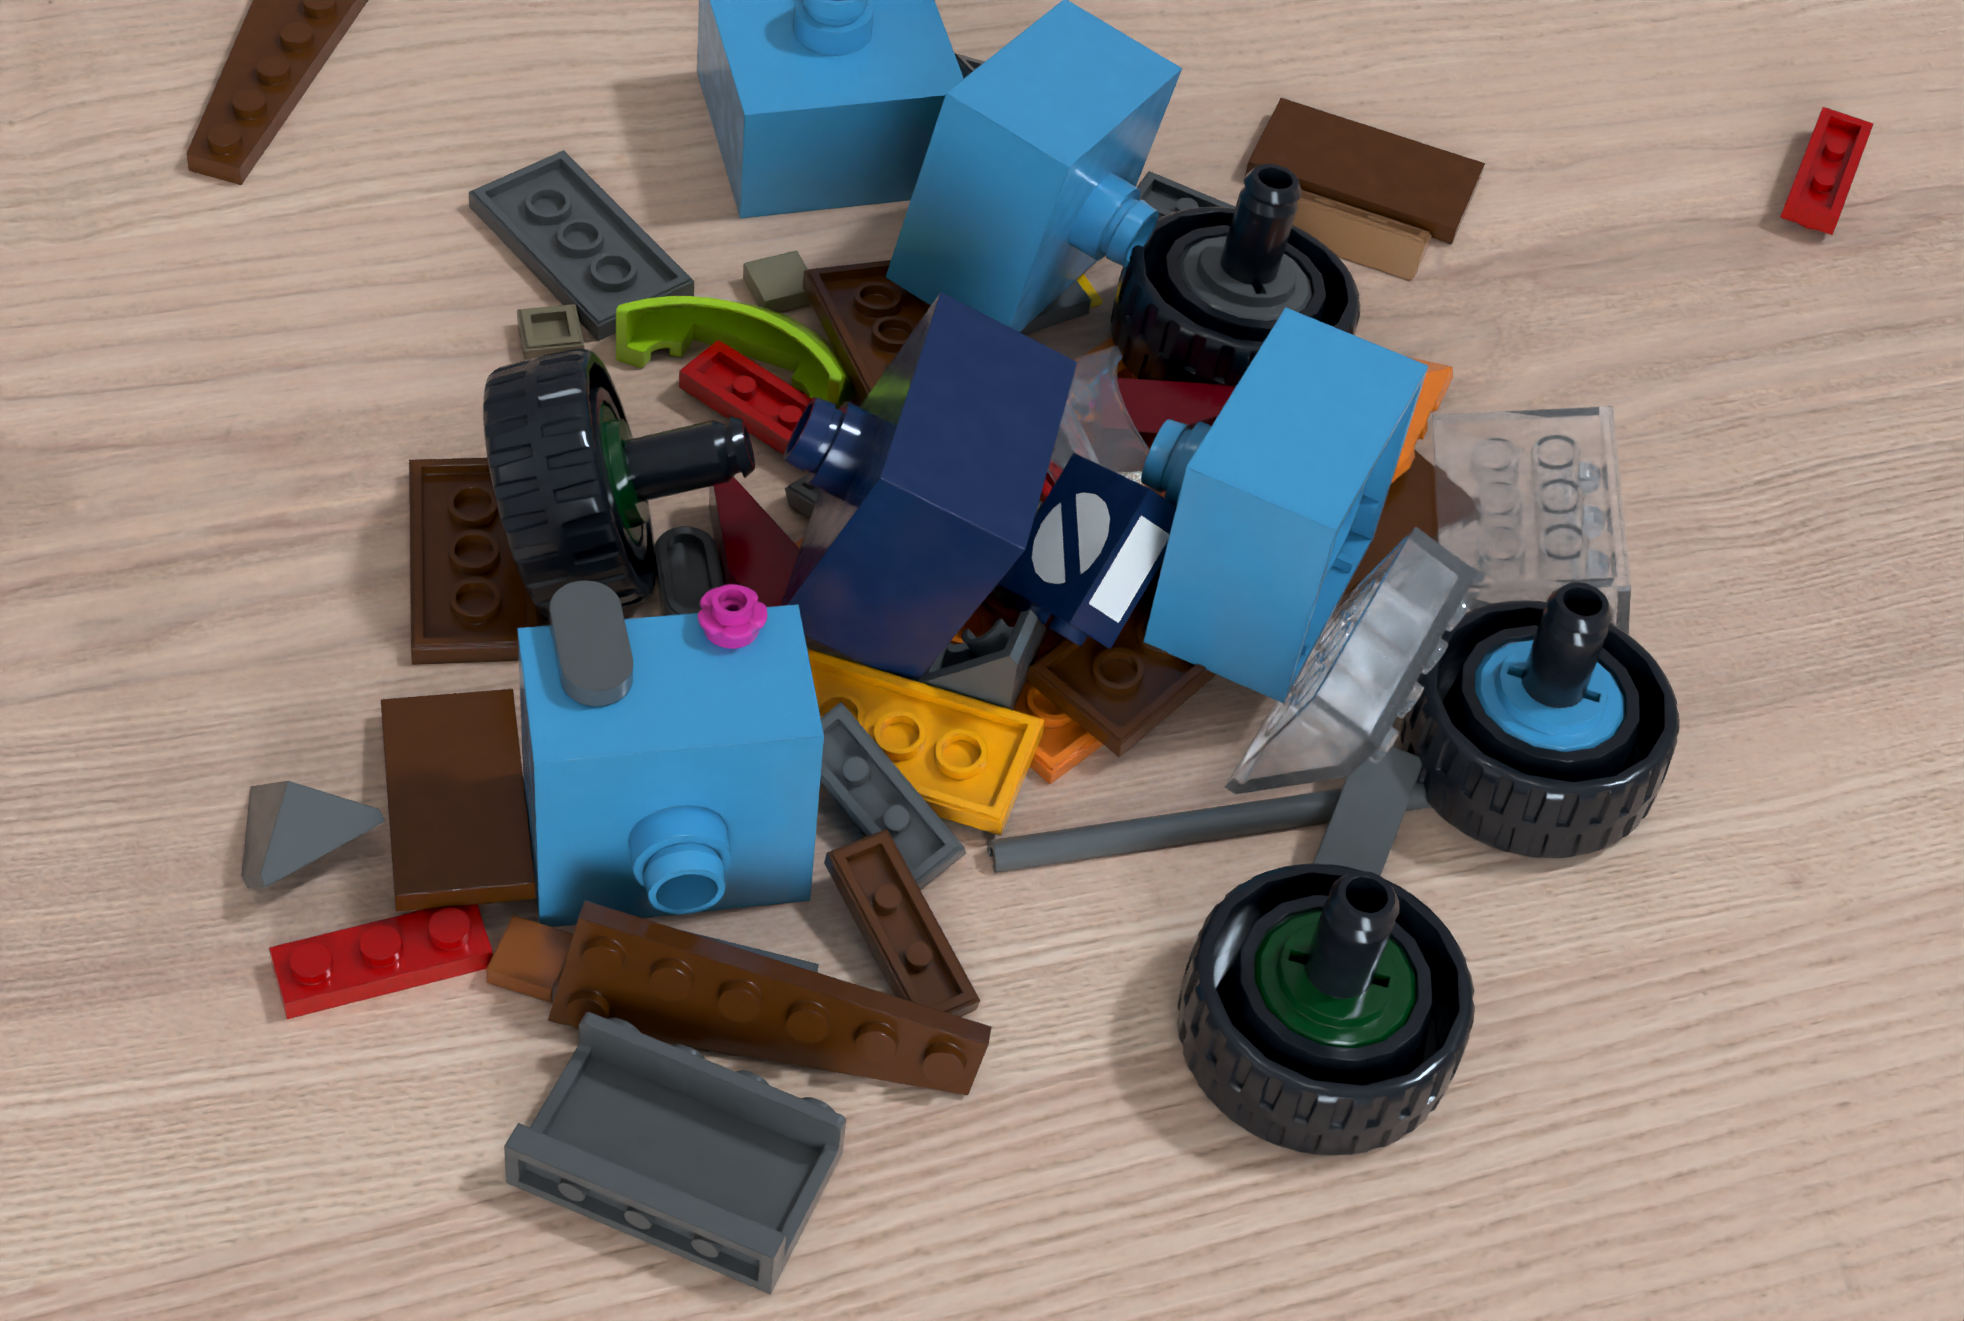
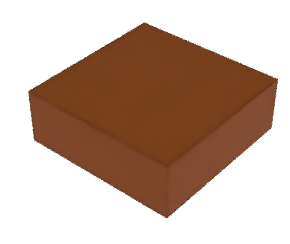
[486,915,573,1003]

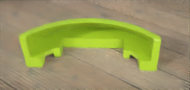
[616,296,856,409]

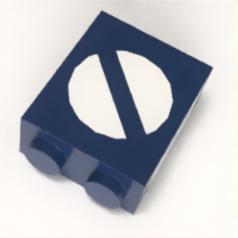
[998,453,1176,649]

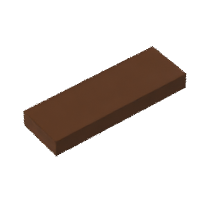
[824,829,980,1017]

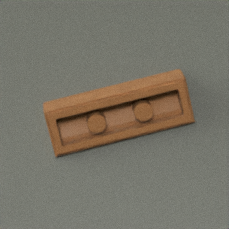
[1293,189,1432,280]

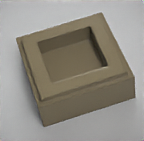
[743,250,811,312]
[517,304,584,360]

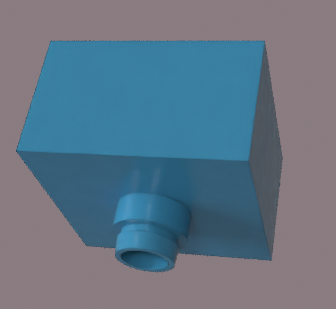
[697,0,964,218]
[886,0,1182,332]
[1141,307,1428,703]
[517,604,824,927]

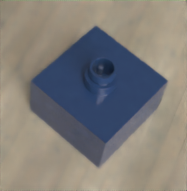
[781,292,1078,681]

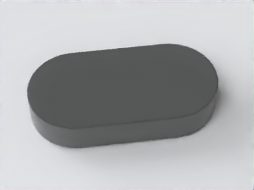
[654,526,724,616]
[550,580,633,706]

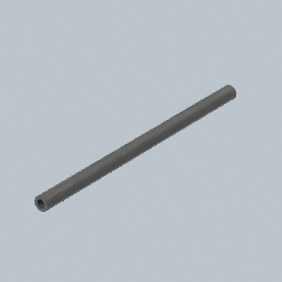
[988,781,1432,873]

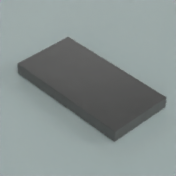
[469,150,694,341]

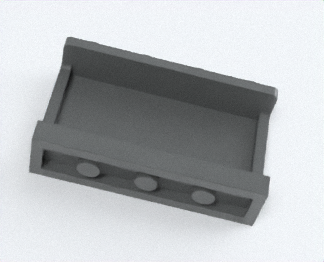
[504,1012,846,1294]

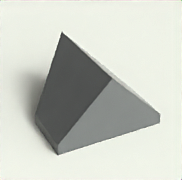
[917,610,1048,710]
[241,781,385,888]

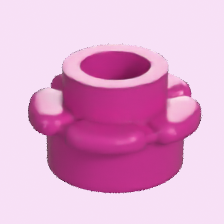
[697,584,768,649]

